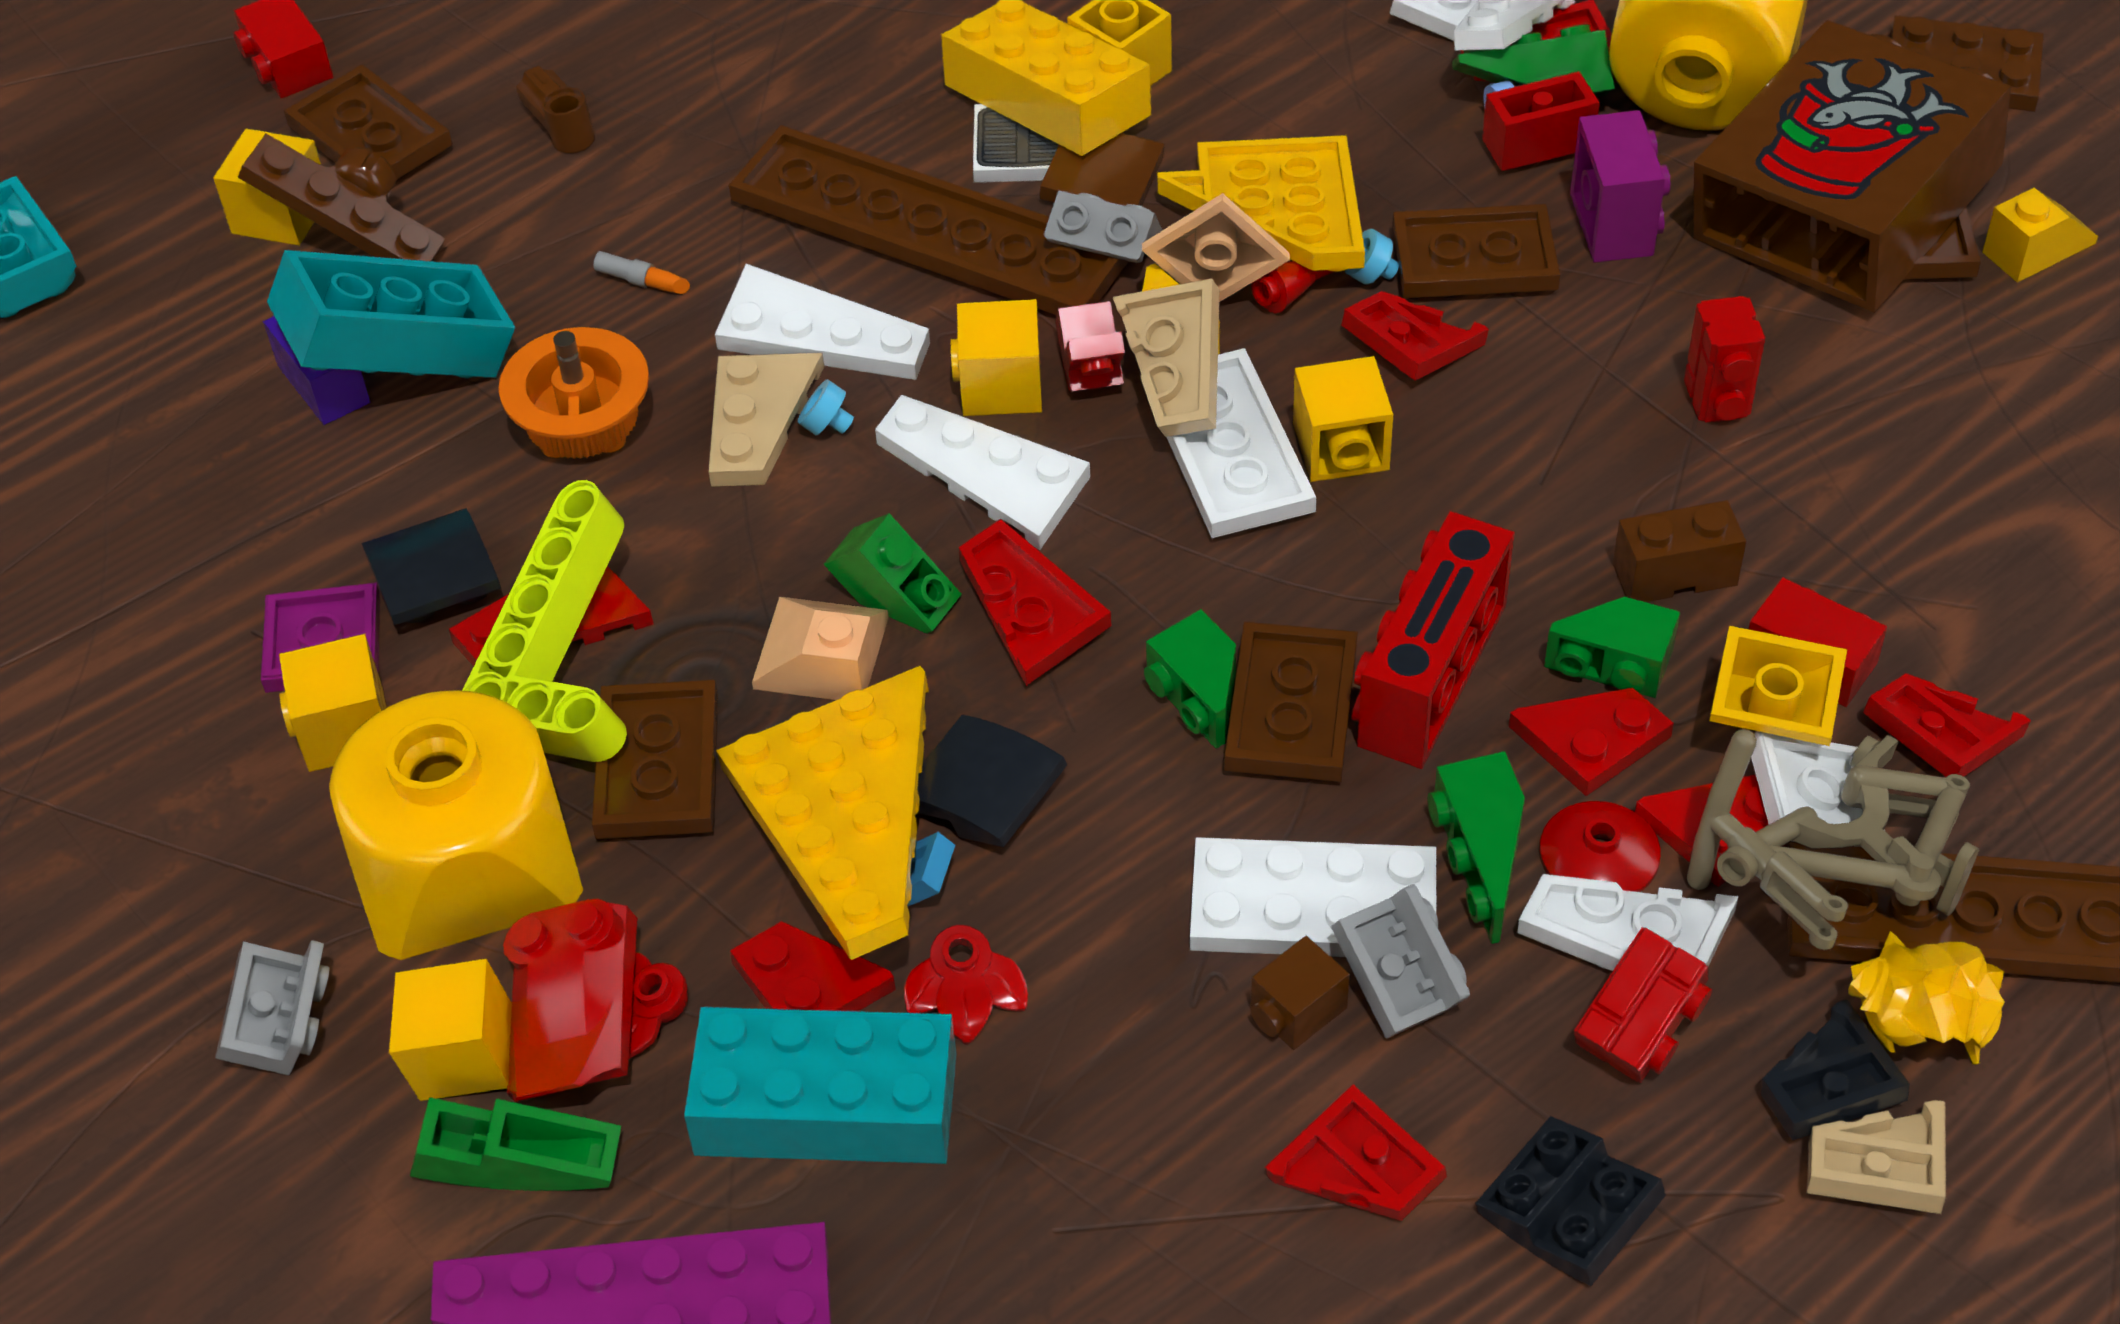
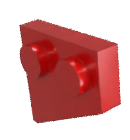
[729,921,896,1011]

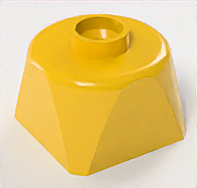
[1609,0,1808,131]
[329,690,583,960]

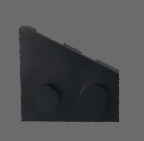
[1761,999,1910,1141]

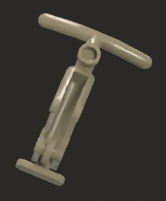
[1687,729,1979,950]

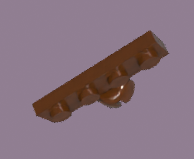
[238,133,446,262]

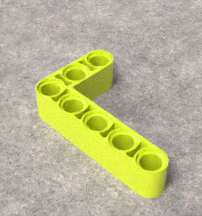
[462,480,627,762]

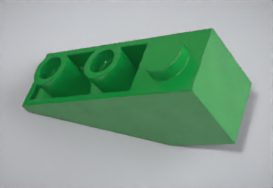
[1452,24,1614,97]
[1427,751,1525,944]

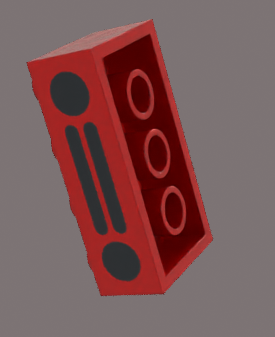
[1352,511,1515,769]

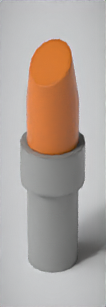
[593,251,690,294]

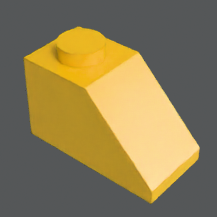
[1982,188,2098,283]

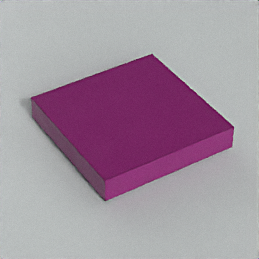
[261,583,381,693]

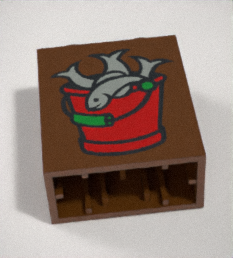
[1693,20,2011,313]

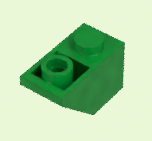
[823,513,962,633]
[1544,596,1680,698]
[1144,609,1236,749]

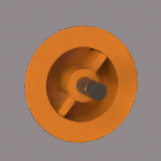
[499,327,649,459]

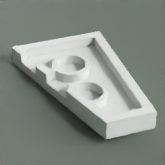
[1517,874,1738,971]

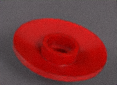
[1539,801,1661,892]

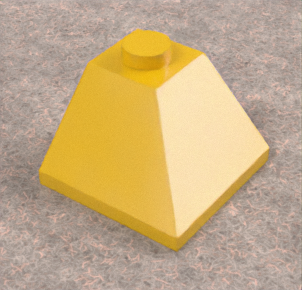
[1709,626,1847,746]

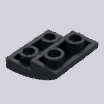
[362,508,501,625]
[917,714,1067,847]
[1475,1116,1666,1286]

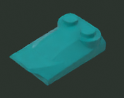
[0,176,77,318]

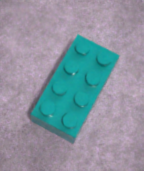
[267,250,516,378]
[684,1007,957,1164]

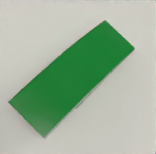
[409,1097,621,1191]

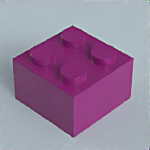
[1570,110,1670,263]

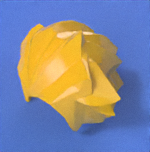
[1848,931,2004,1065]

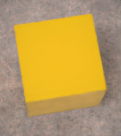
[1067,0,1172,86]
[213,129,321,246]
[951,299,1042,416]
[1293,356,1393,482]
[279,634,386,772]
[389,959,512,1101]

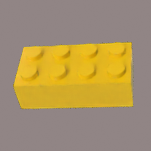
[941,0,1151,156]

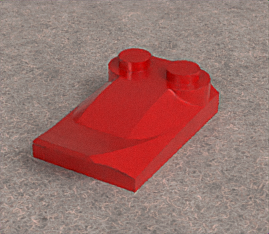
[503,899,638,1102]

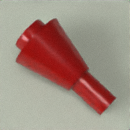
[1252,261,1333,313]

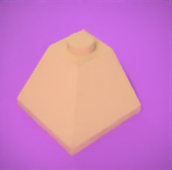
[1142,193,1290,302]
[752,597,889,700]

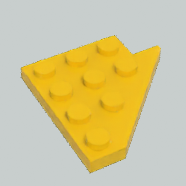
[1157,136,1365,272]

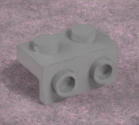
[1044,190,1163,263]
[1331,884,1470,1039]
[215,940,330,1075]

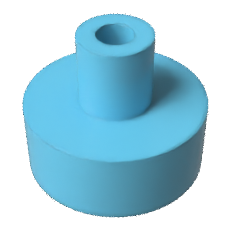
[1345,229,1399,284]
[798,379,854,435]

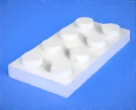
[1167,348,1316,538]
[1190,837,1436,957]

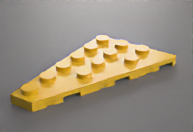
[716,666,929,960]

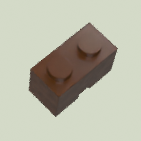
[1613,500,1747,602]

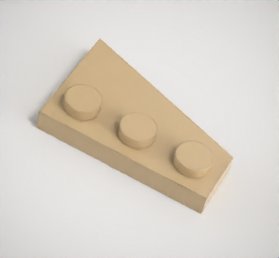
[1113,279,1220,437]
[709,353,824,486]

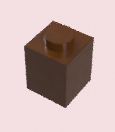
[1251,935,1350,1051]

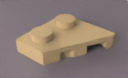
[1807,1100,1946,1214]

